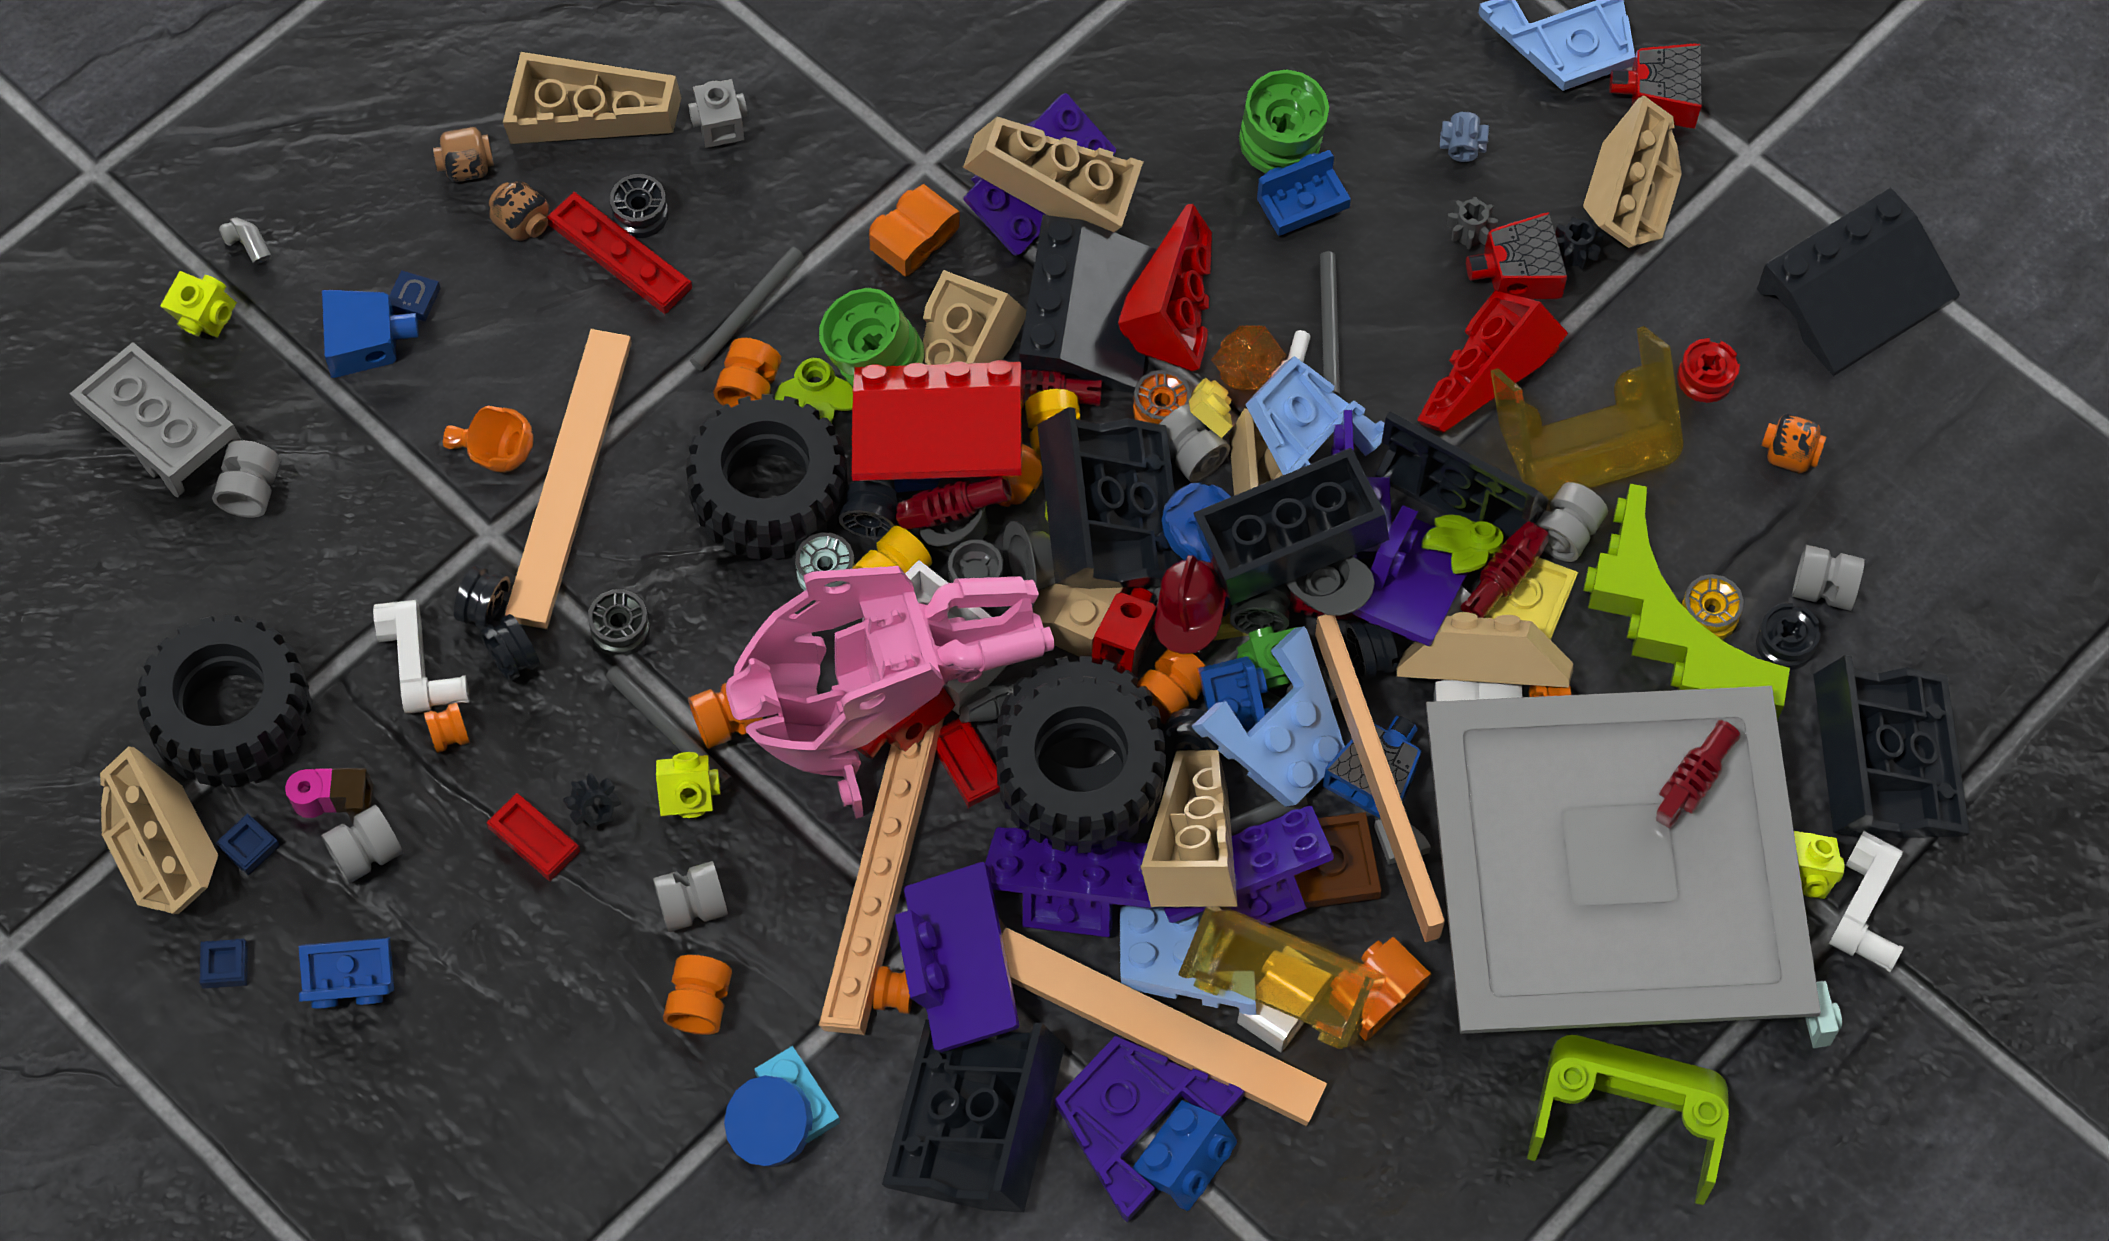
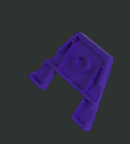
[1055,1036,1244,1223]

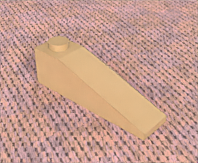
[922,270,1027,365]
[1033,584,1132,657]

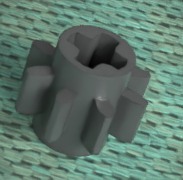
[1446,197,1498,249]

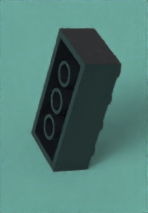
[1193,447,1390,605]

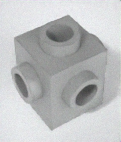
[688,79,748,148]

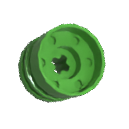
[1239,70,1329,173]
[819,288,924,388]

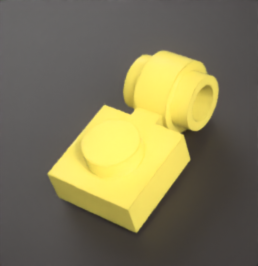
[1189,378,1233,438]

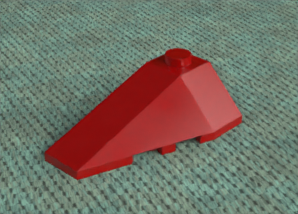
[1118,204,1212,371]
[1417,290,1568,432]

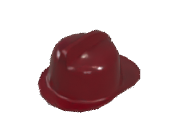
[1155,555,1227,654]

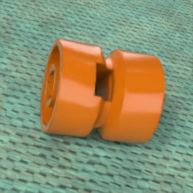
[713,338,782,407]
[1137,649,1205,725]
[688,683,763,749]
[663,955,732,1035]

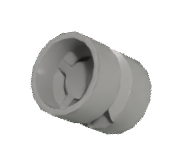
[1160,404,1230,483]
[212,440,281,518]
[1535,482,1608,562]
[1792,545,1865,611]
[321,805,403,884]
[653,861,728,932]

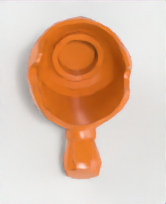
[443,406,534,472]

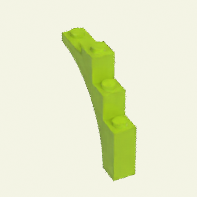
[1583,484,1790,721]

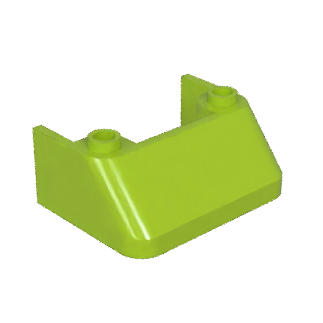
[1527,1035,1729,1205]

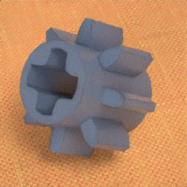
[1440,112,1489,162]

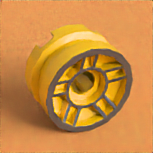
[1682,574,1744,640]

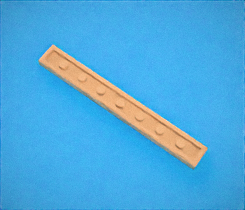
[505,329,632,629]
[1315,614,1445,942]
[819,718,944,1035]
[1002,928,1327,1126]

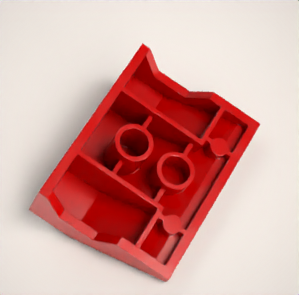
[852,360,1024,481]

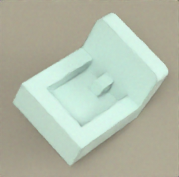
[1805,981,1842,1048]

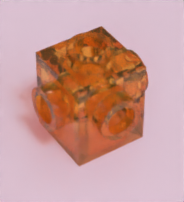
[1211,325,1286,390]

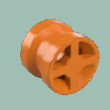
[424,703,470,753]
[873,966,913,1014]

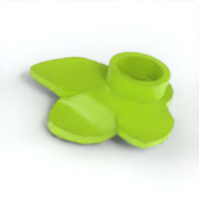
[775,358,853,423]
[1421,515,1504,574]

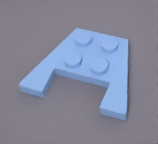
[1478,0,1635,91]
[1245,356,1385,475]
[1192,626,1345,807]
[1120,905,1257,1015]

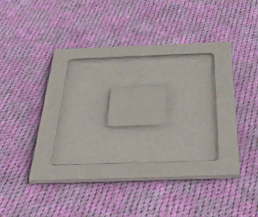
[1426,686,1821,1034]

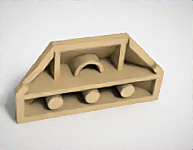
[1583,96,1681,248]
[1397,612,1573,688]
[100,746,218,914]

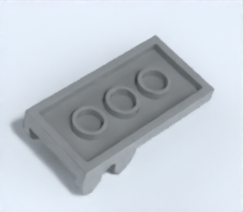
[70,342,241,497]

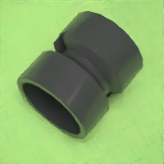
[948,540,1003,612]

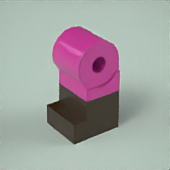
[285,768,373,824]

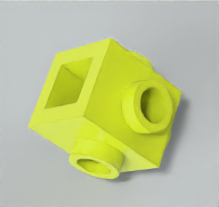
[160,271,237,338]
[656,752,721,818]
[1794,831,1845,899]

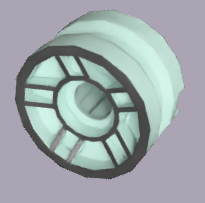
[795,533,855,591]

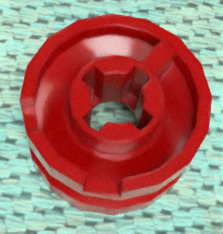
[1677,338,1740,403]

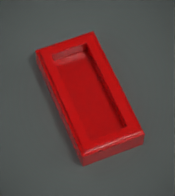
[936,718,1000,808]
[486,793,580,881]

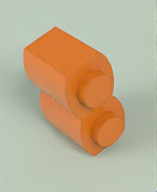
[869,184,960,277]
[1328,937,1431,1041]

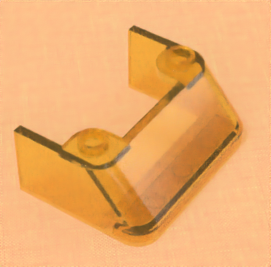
[1491,326,1683,500]
[1178,907,1387,1049]

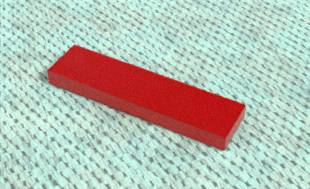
[546,192,692,315]

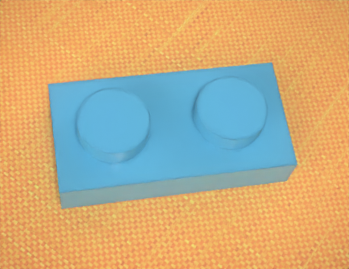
[754,1046,840,1143]

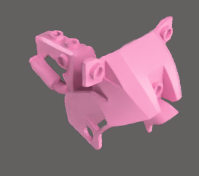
[726,566,1054,819]

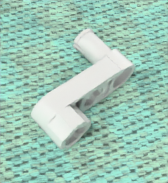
[373,599,469,714]
[1829,831,1904,972]

